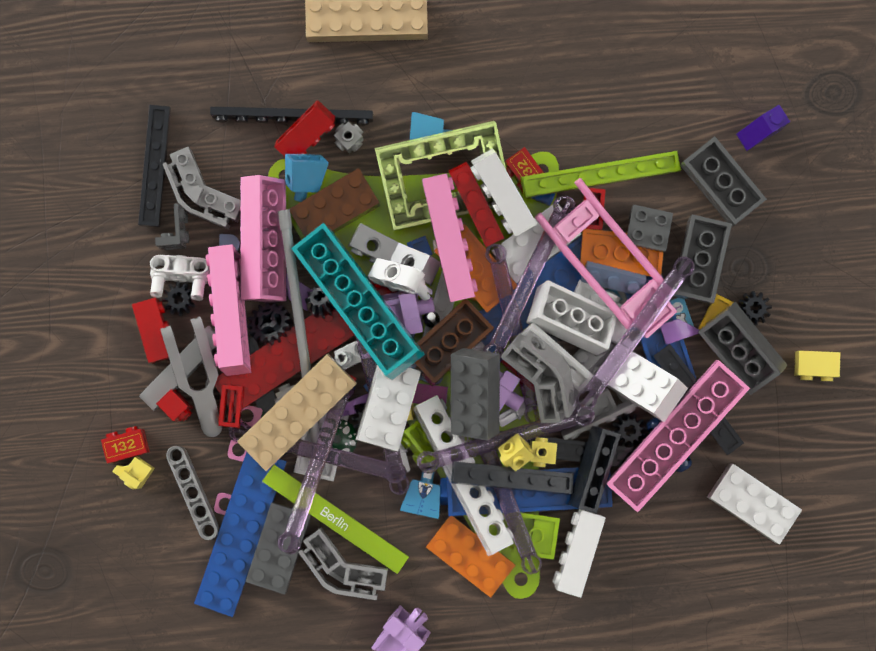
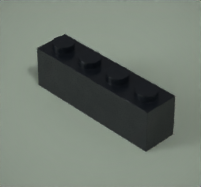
[568,426,621,514]

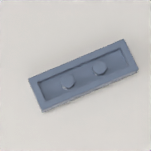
[581,261,646,295]

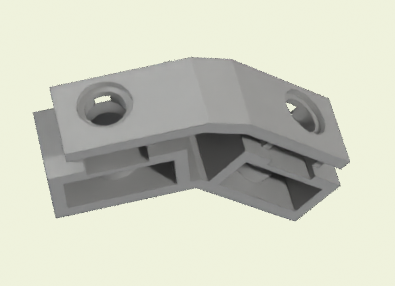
[163,147,241,230]
[348,223,441,286]
[501,330,577,423]
[298,527,388,600]

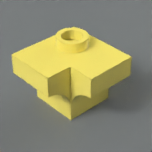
[112,457,155,490]

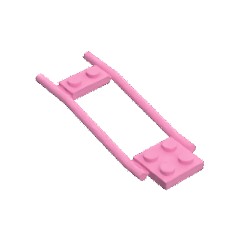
[534,178,677,338]

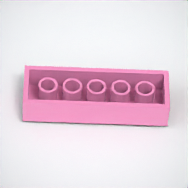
[422,173,478,302]
[240,175,286,302]
[206,244,251,376]

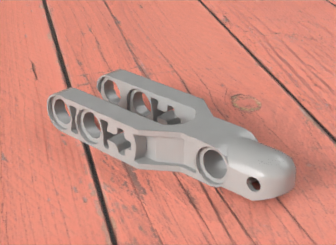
[160,317,222,437]

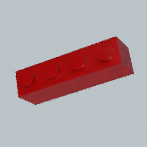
[448,162,504,247]

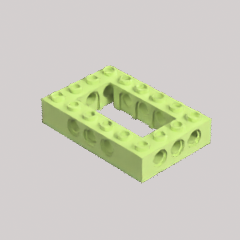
[375,121,506,230]

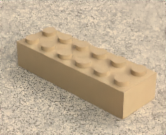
[305,0,428,42]
[237,354,357,471]

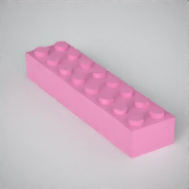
[606,360,750,512]

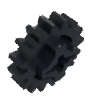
[247,302,292,345]

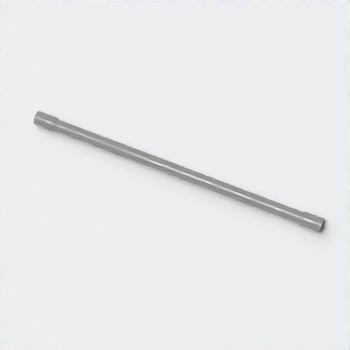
[278,209,327,476]

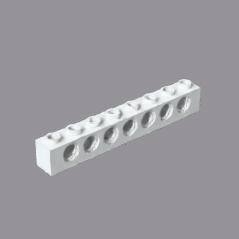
[413,395,514,556]

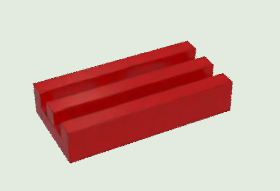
[218,384,244,428]

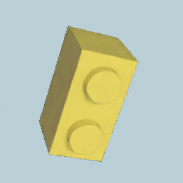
[794,351,840,381]

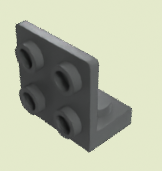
[155,203,189,251]
[627,205,673,252]

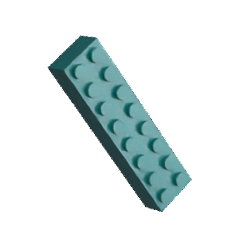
[291,223,425,380]

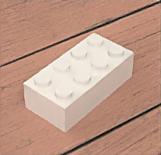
[470,149,537,237]
[491,202,581,284]
[527,280,617,356]
[595,344,688,422]
[355,365,421,452]
[707,463,802,544]
[553,509,606,598]

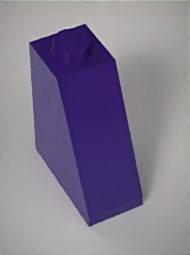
[736,105,790,151]

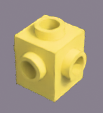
[498,433,535,471]
[529,437,557,467]

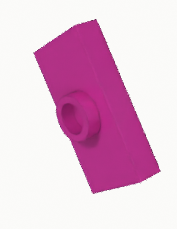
[412,383,448,404]

